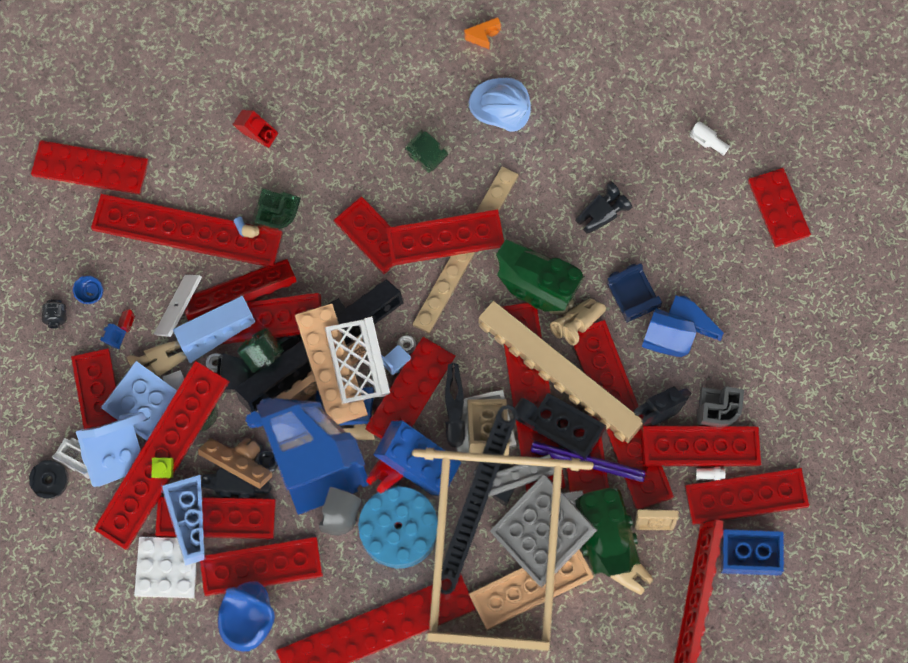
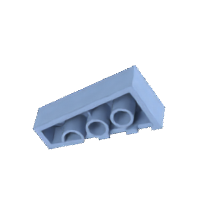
[173,296,255,363]
[162,475,204,566]

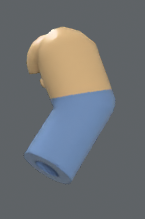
[233,217,259,238]

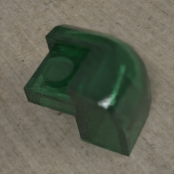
[252,188,301,230]

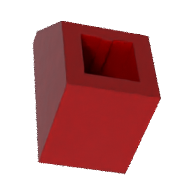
[232,110,279,148]

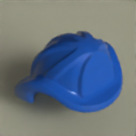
[218,582,275,652]

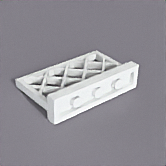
[325,317,390,404]

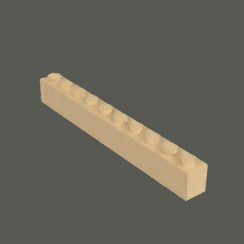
[479,301,643,443]

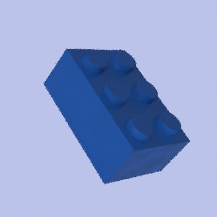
[721,530,784,576]

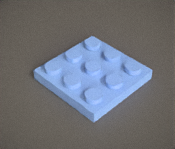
[101,361,177,441]

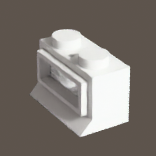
[52,438,90,479]

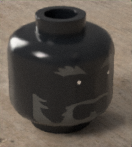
[42,299,66,329]

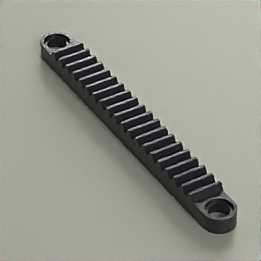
[440,405,517,594]

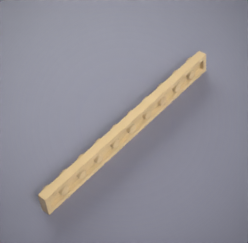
[413,166,519,334]

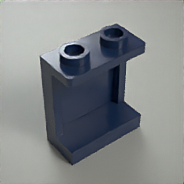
[606,263,662,323]

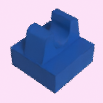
[100,323,126,349]

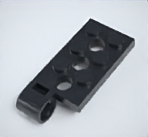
[511,393,607,460]

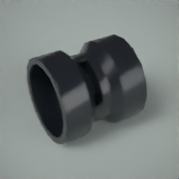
[257,450,278,473]

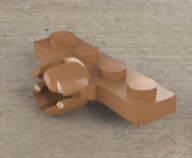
[198,438,272,489]

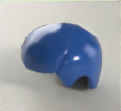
[73,276,104,304]

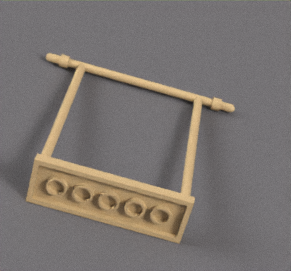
[412,448,594,651]

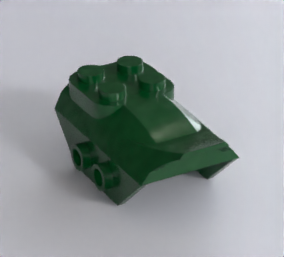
[496,239,585,312]
[575,488,640,577]

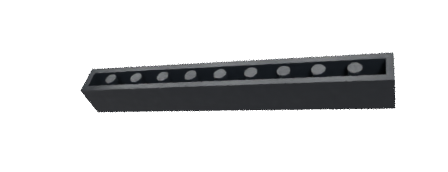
[235,279,404,413]

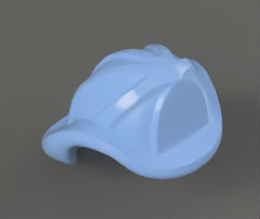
[469,78,531,132]

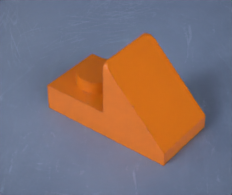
[464,17,501,49]

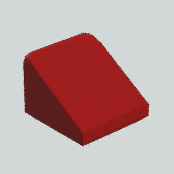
[117,309,135,332]

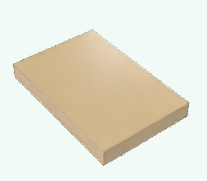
[634,510,678,530]

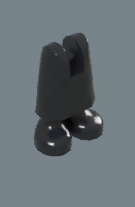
[575,181,633,234]

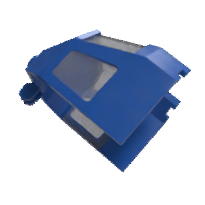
[246,398,369,515]

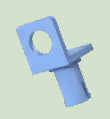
[381,345,411,375]

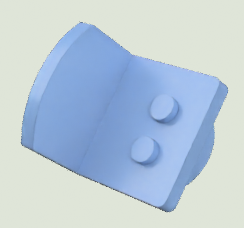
[76,411,146,487]

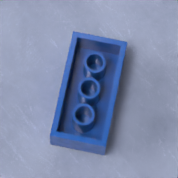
[373,421,461,496]

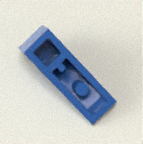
[669,296,723,341]

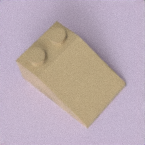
[467,399,510,456]

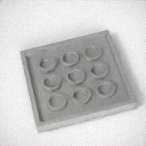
[490,475,597,587]

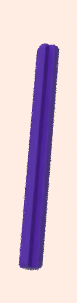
[531,442,646,482]

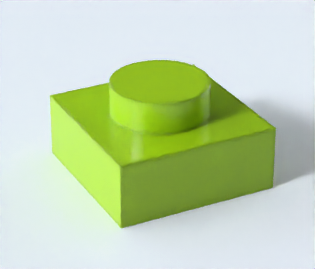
[152,458,174,478]

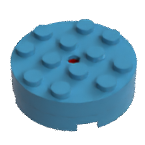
[358,487,438,569]

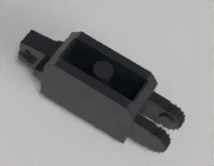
[634,386,692,426]
[201,467,272,499]

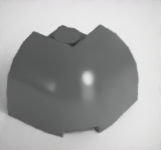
[696,386,744,427]
[319,487,362,536]

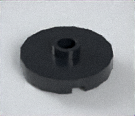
[29,460,69,499]

